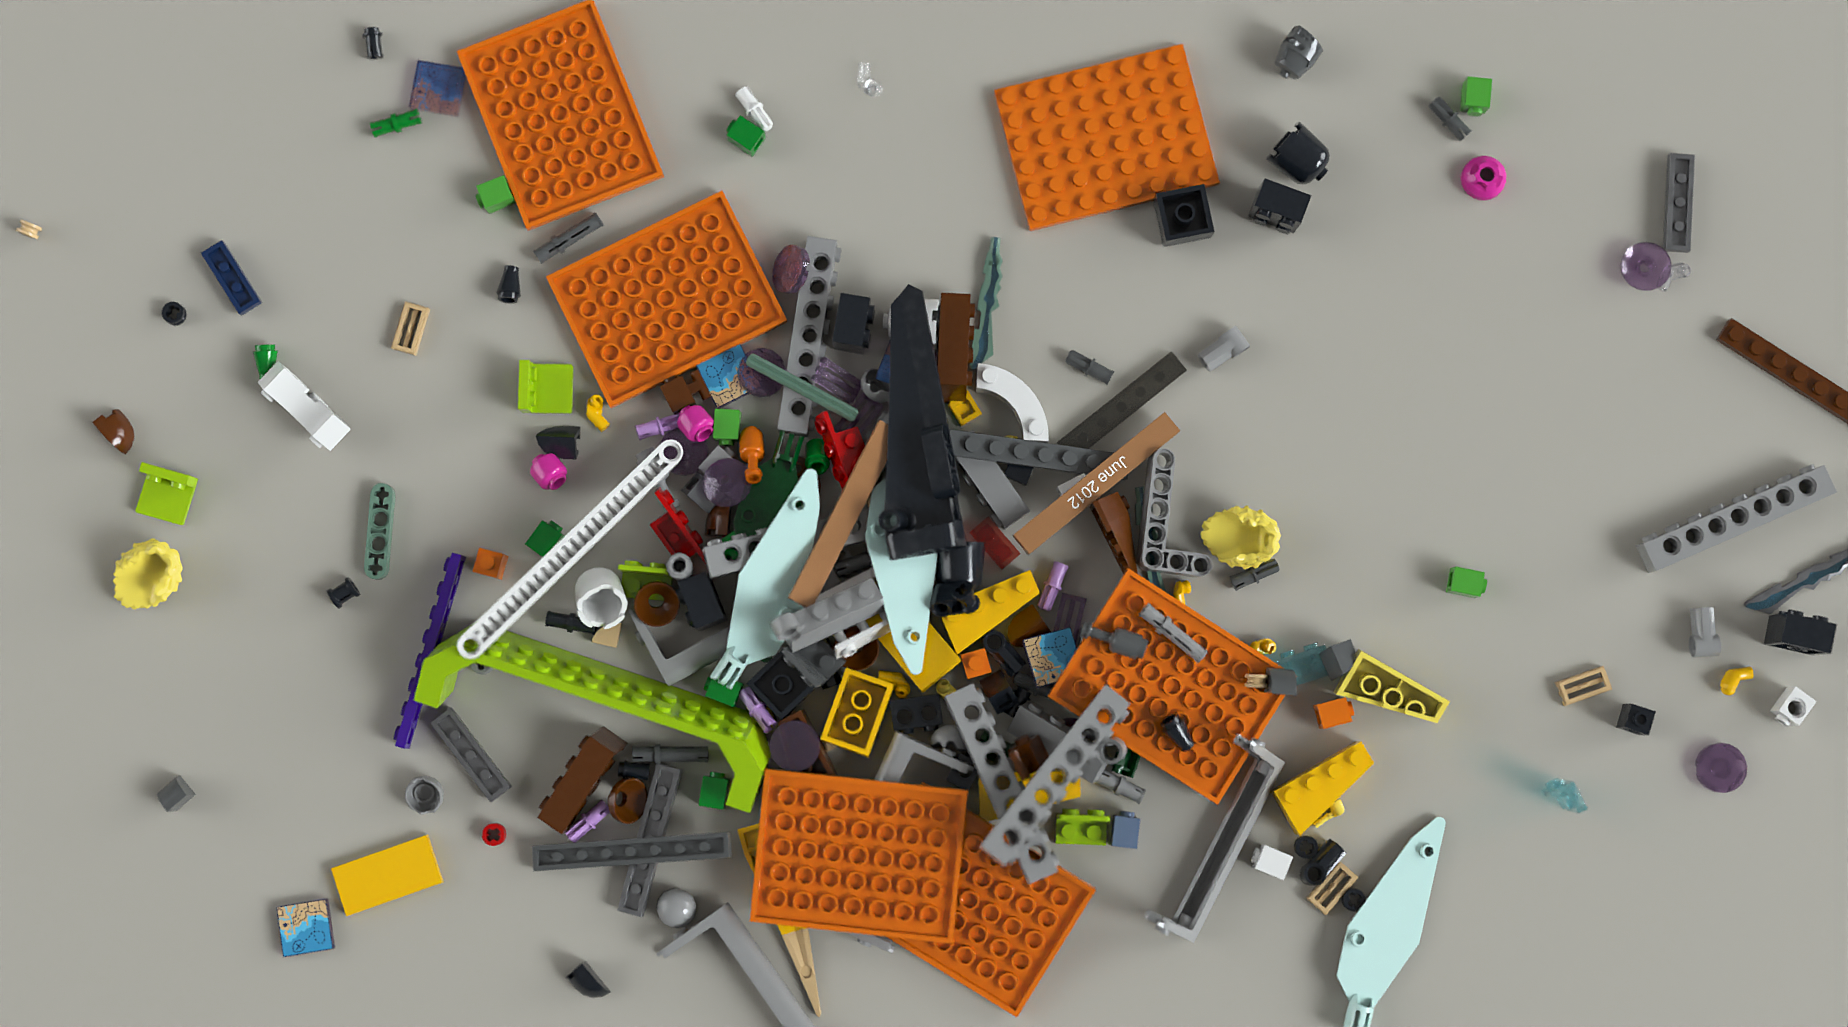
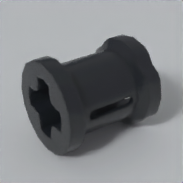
[327,577,361,609]

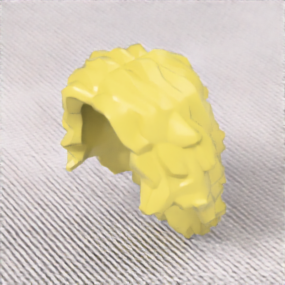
[1200,505,1281,570]
[113,538,183,609]

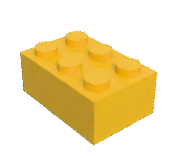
[821,668,894,758]

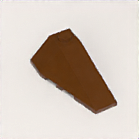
[1089,492,1138,574]

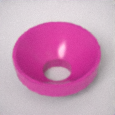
[1461,156,1506,201]

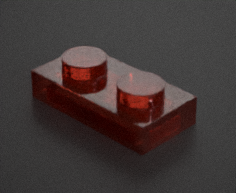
[969,517,1021,570]

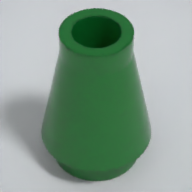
[253,344,278,380]

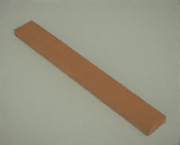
[788,420,888,608]

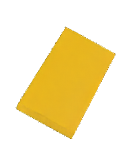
[866,614,961,693]
[331,835,444,916]

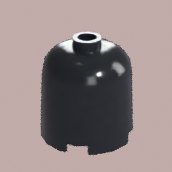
[1266,121,1330,185]
[935,542,985,591]

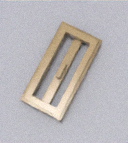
[391,301,430,356]
[1555,666,1612,706]
[1306,861,1358,915]

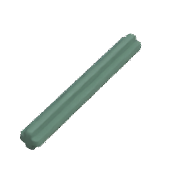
[746,353,858,422]

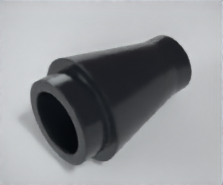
[496,265,521,304]
[1160,713,1195,752]

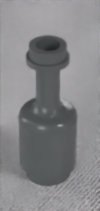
[1080,621,1148,659]

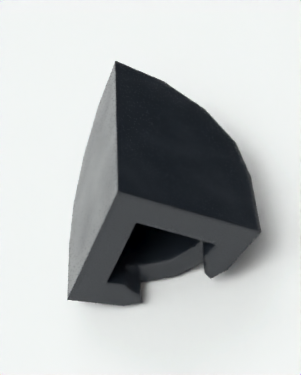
[536,426,581,460]
[567,961,611,998]

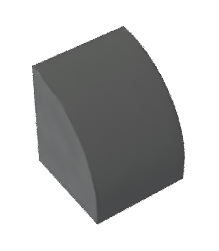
[681,472,724,513]
[1319,639,1355,681]
[1264,667,1297,695]
[157,776,196,812]

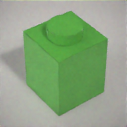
[1460,76,1492,116]
[475,175,516,214]
[713,409,741,446]
[1446,566,1487,598]

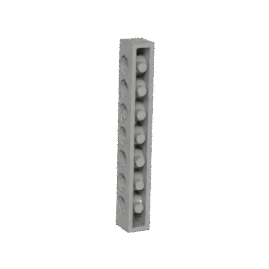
[777,236,841,437]
[1636,464,1837,573]
[702,504,869,579]
[944,684,1060,885]
[978,685,1130,867]

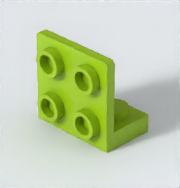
[518,360,574,414]
[135,462,198,525]
[618,560,673,601]
[1055,808,1110,846]

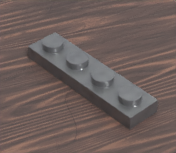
[1663,153,1695,253]
[430,708,512,802]

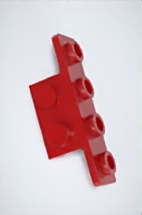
[815,411,865,492]
[650,487,706,564]

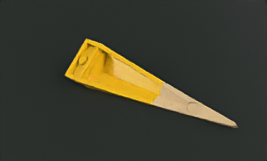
[737,823,821,1017]

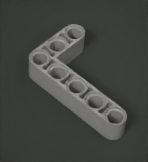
[1136,448,1213,578]

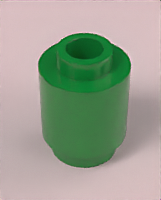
[805,438,830,475]

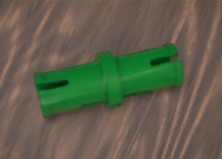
[370,108,422,138]

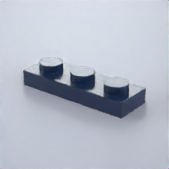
[201,240,262,316]

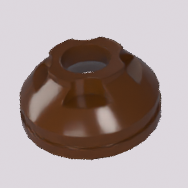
[634,581,680,627]
[834,625,879,671]
[608,778,648,824]

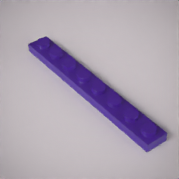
[394,553,466,749]

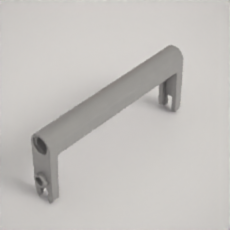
[628,568,841,686]
[846,731,975,953]
[1144,734,1285,943]
[657,903,815,1027]

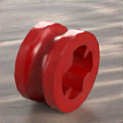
[482,823,507,846]

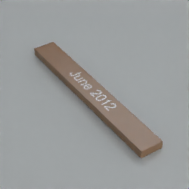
[1013,412,1180,555]

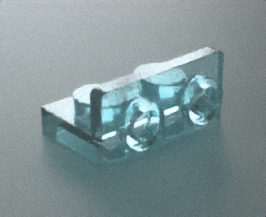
[1275,642,1328,685]
[1540,778,1588,813]

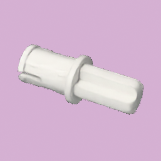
[735,86,773,132]

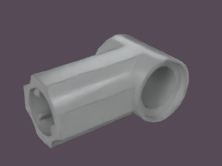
[1198,326,1250,372]
[1689,607,1721,657]

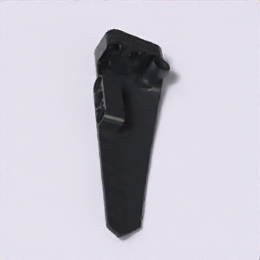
[879,284,967,560]

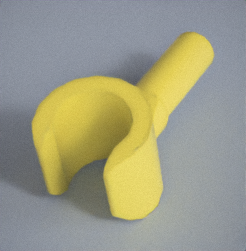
[1313,799,1344,828]

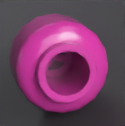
[677,405,714,442]
[530,453,567,490]

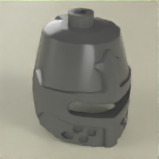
[1275,25,1323,79]

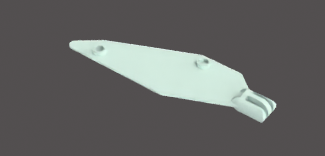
[710,469,820,690]
[865,478,938,675]
[1336,817,1446,1027]

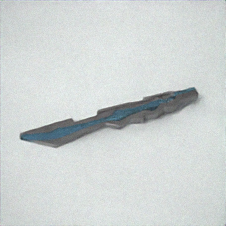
[1744,548,1848,614]

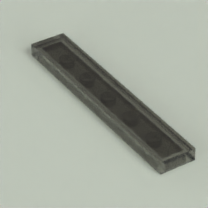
[1056,351,1187,449]

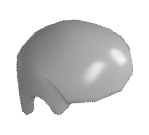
[860,368,890,403]
[930,725,967,752]
[405,776,444,815]
[656,888,697,928]

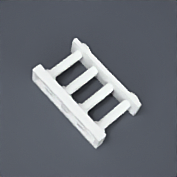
[814,568,891,659]

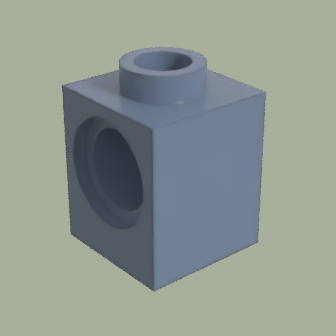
[1110,811,1140,849]

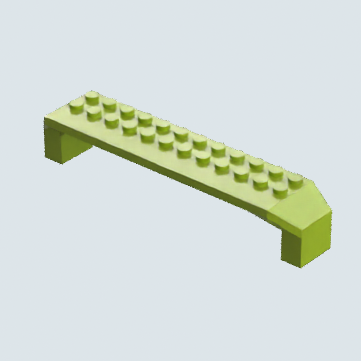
[414,621,771,813]

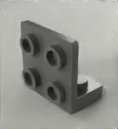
[782,638,847,688]

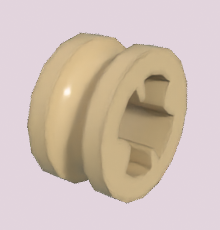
[16,220,42,240]
[1245,674,1268,688]

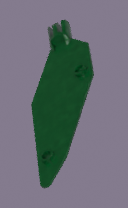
[734,430,804,663]

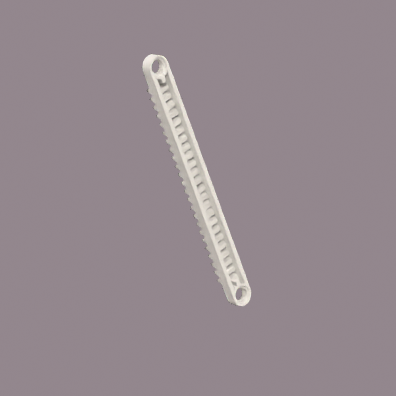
[457,439,683,660]

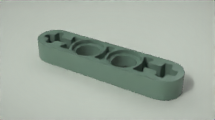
[364,483,395,580]

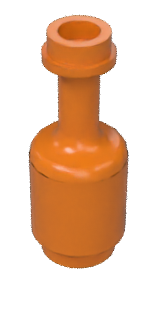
[739,426,765,484]

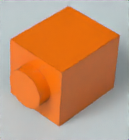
[472,548,508,580]
[960,648,992,680]
[1313,697,1354,729]

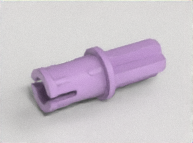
[635,413,679,440]
[1037,561,1069,611]
[739,687,777,733]
[565,799,610,843]

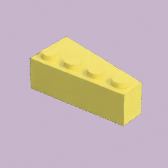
[1333,649,1450,723]

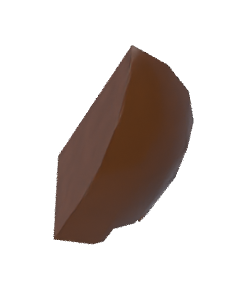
[92,409,134,455]
[705,498,732,536]
[1008,604,1051,647]

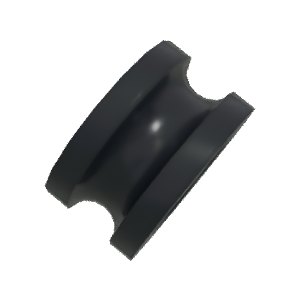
[162,302,187,326]
[1294,835,1318,859]
[1341,888,1366,911]

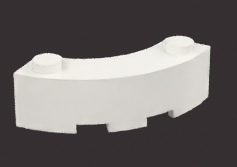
[258,361,351,451]
[976,363,1049,443]

